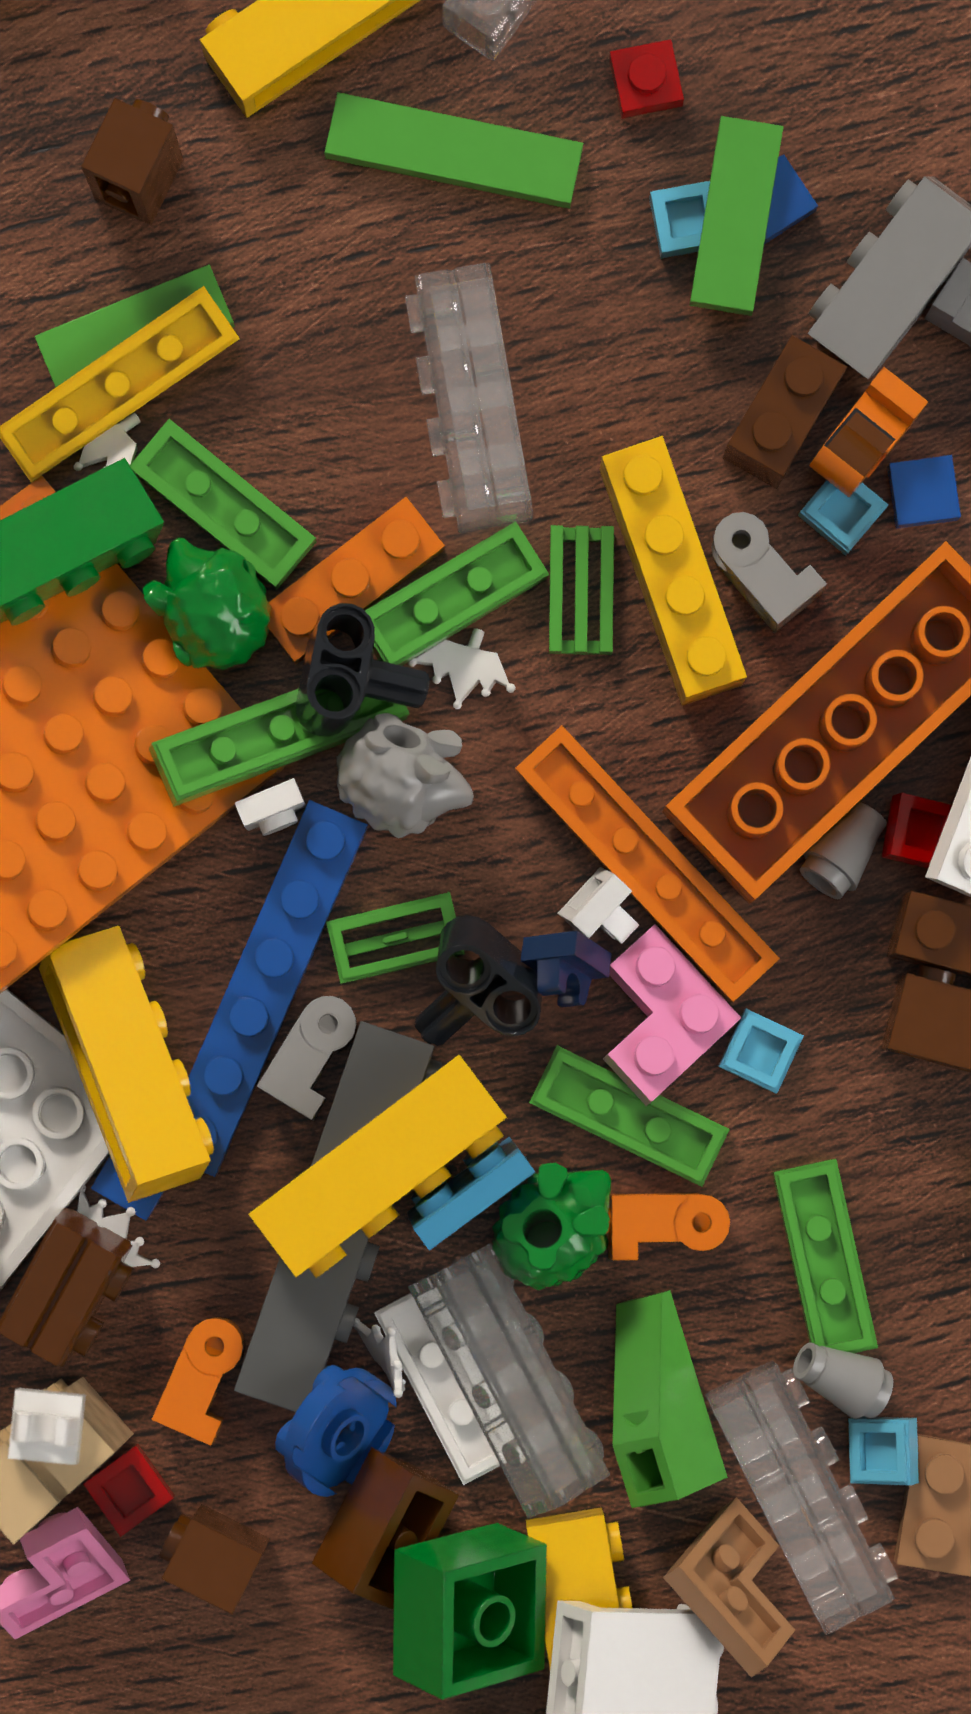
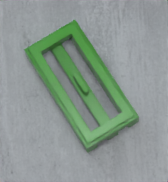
[549,525,614,655]
[326,892,465,984]

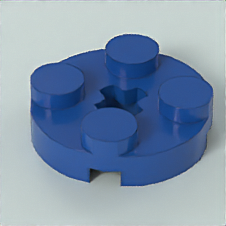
[275,1365,397,1497]

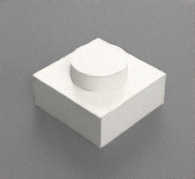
[235,778,306,836]

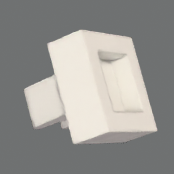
[557,867,639,944]
[8,1388,86,1465]

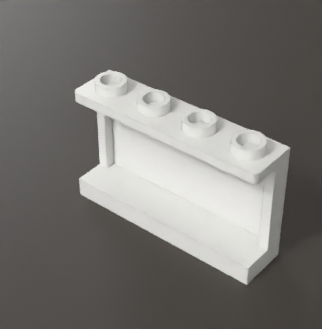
[546,1600,724,1714]

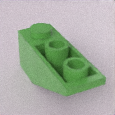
[613,1290,728,1508]

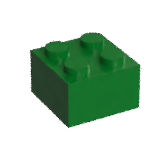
[393,1523,547,1700]

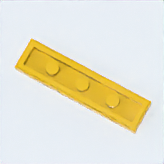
[0,286,240,483]

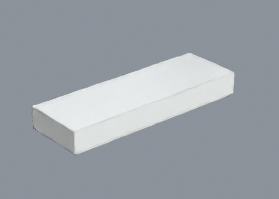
[374,1282,520,1485]

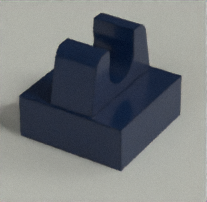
[521,930,612,1008]

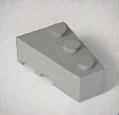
[808,176,971,379]

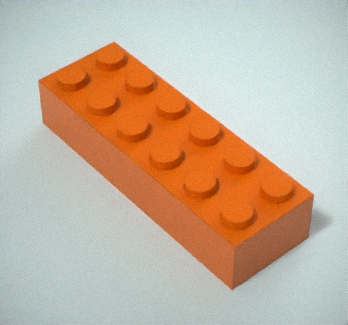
[662,541,971,904]

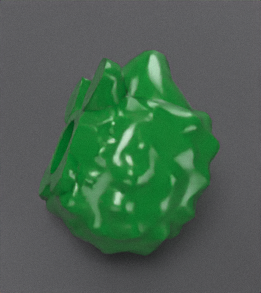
[143,537,272,670]
[492,1163,611,1291]

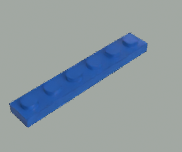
[186,800,368,1177]

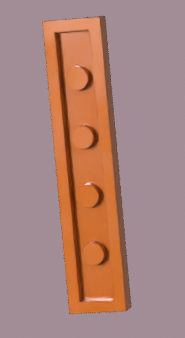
[515,725,780,1003]

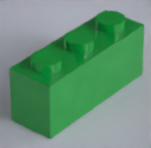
[0,458,164,626]

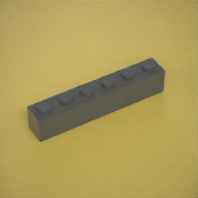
[234,1021,443,1412]

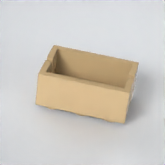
[0,1377,134,1544]

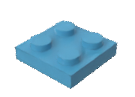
[407,1137,535,1251]

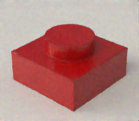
[609,39,684,119]
[882,792,952,869]
[83,1444,175,1537]

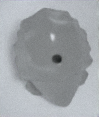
[337,713,474,838]

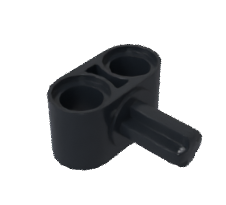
[296,603,429,737]
[414,915,542,1046]

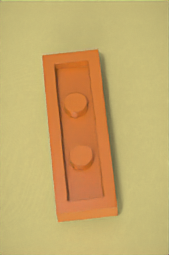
[268,497,445,664]

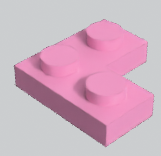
[603,924,741,1106]
[0,1507,130,1640]

